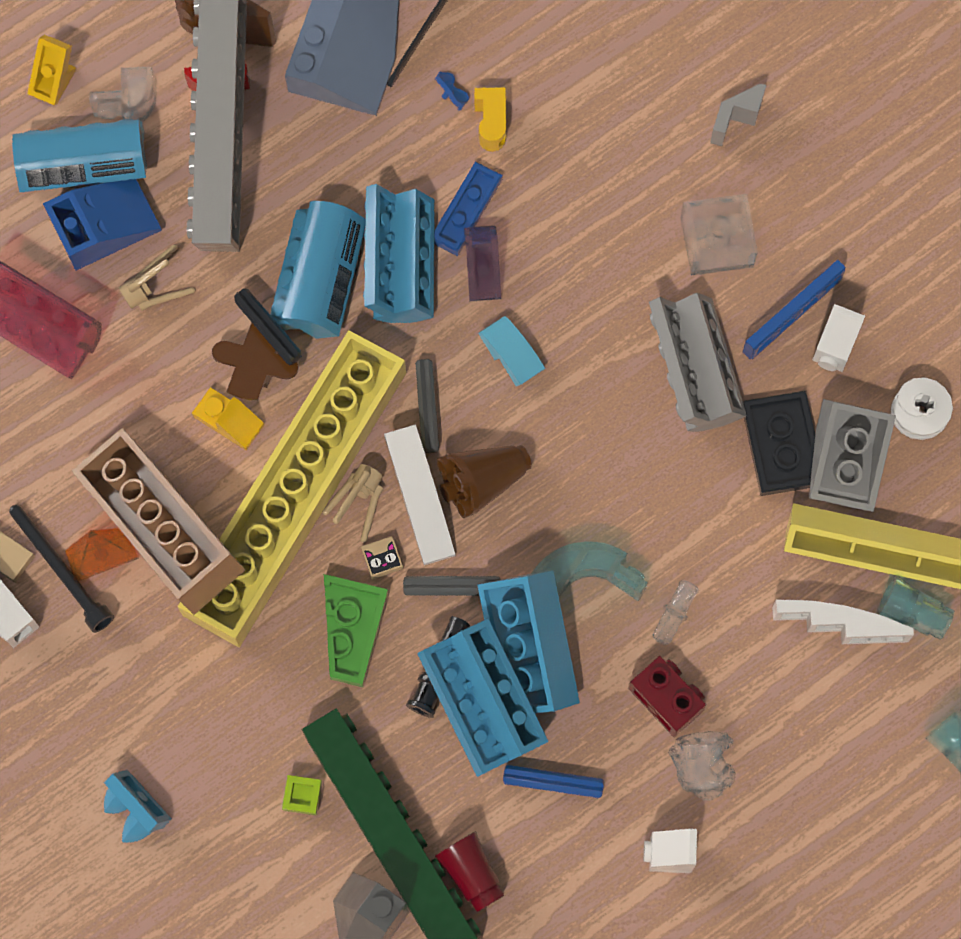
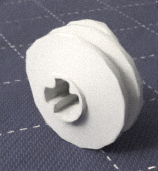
[891,377,953,440]

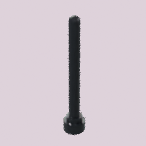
[9,505,114,633]

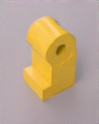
[474,88,506,152]

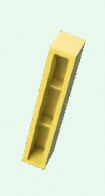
[784,503,961,589]

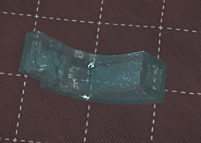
[531,541,648,601]

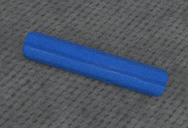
[503,765,604,798]

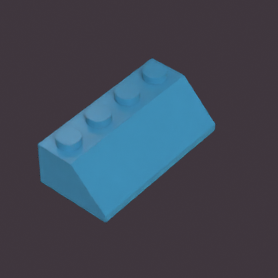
[477,570,580,713]

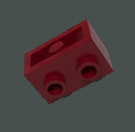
[628,655,706,738]

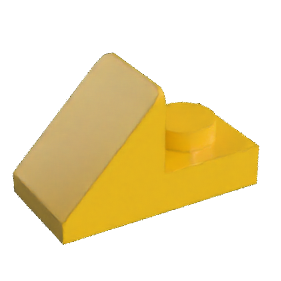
[27,34,76,106]
[192,387,265,450]

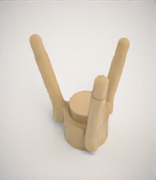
[118,245,195,311]
[322,464,383,543]

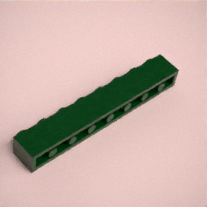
[301,708,482,939]

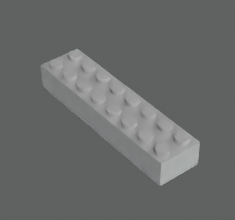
[187,0,247,252]

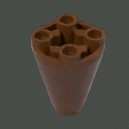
[437,445,532,518]

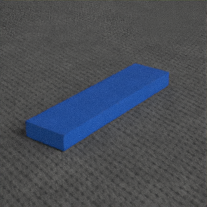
[743,260,846,360]

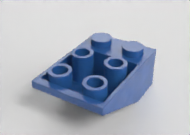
[43,179,162,271]

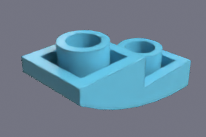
[478,316,545,386]

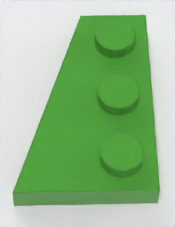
[324,574,388,687]

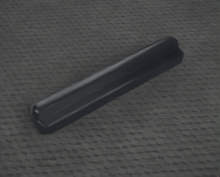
[234,288,302,365]

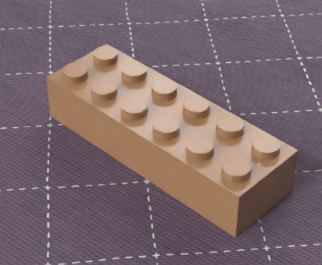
[72,428,245,615]

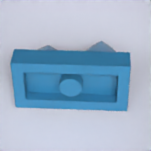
[104,770,172,843]

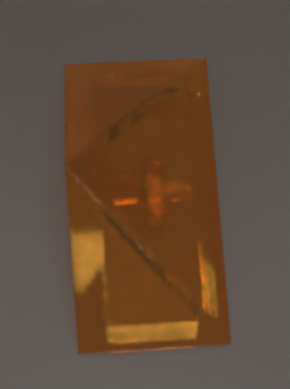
[65,528,139,581]

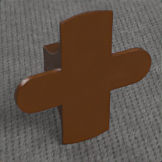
[212,322,298,400]

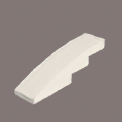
[384,424,456,566]
[772,600,914,644]

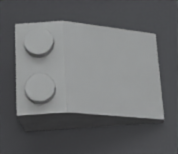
[809,399,896,512]

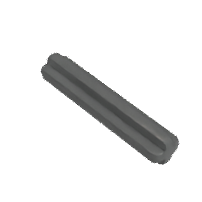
[415,359,439,453]
[403,576,501,596]

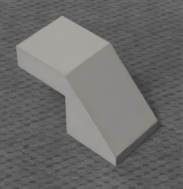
[710,84,766,146]

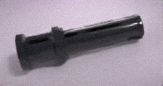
[406,616,470,718]

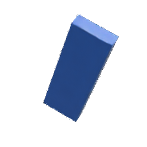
[434,162,503,256]

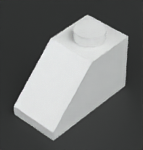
[812,304,865,372]
[643,829,697,874]

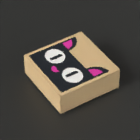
[361,536,403,580]

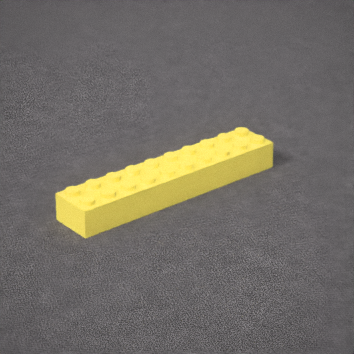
[177,330,406,648]

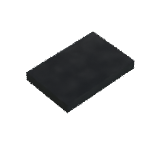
[743,391,815,496]

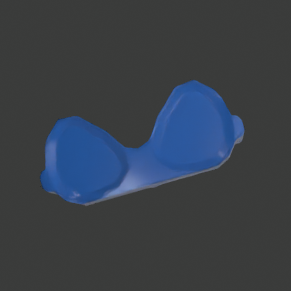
[435,72,469,111]

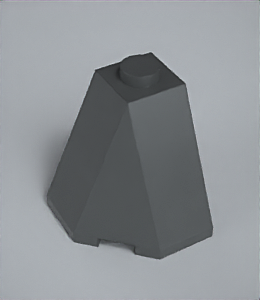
[333,872,409,939]

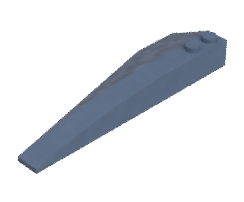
[285,0,399,116]

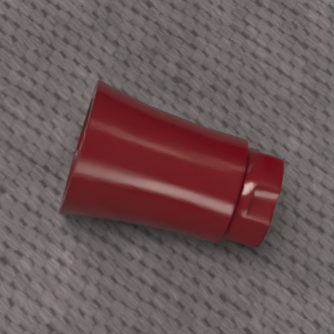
[435,831,505,912]

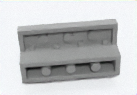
[649,293,747,432]

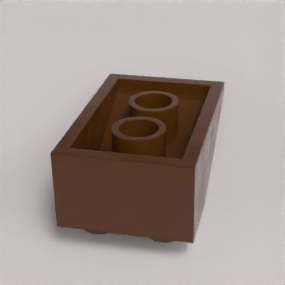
[175,0,276,47]

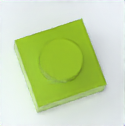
[282,775,322,816]

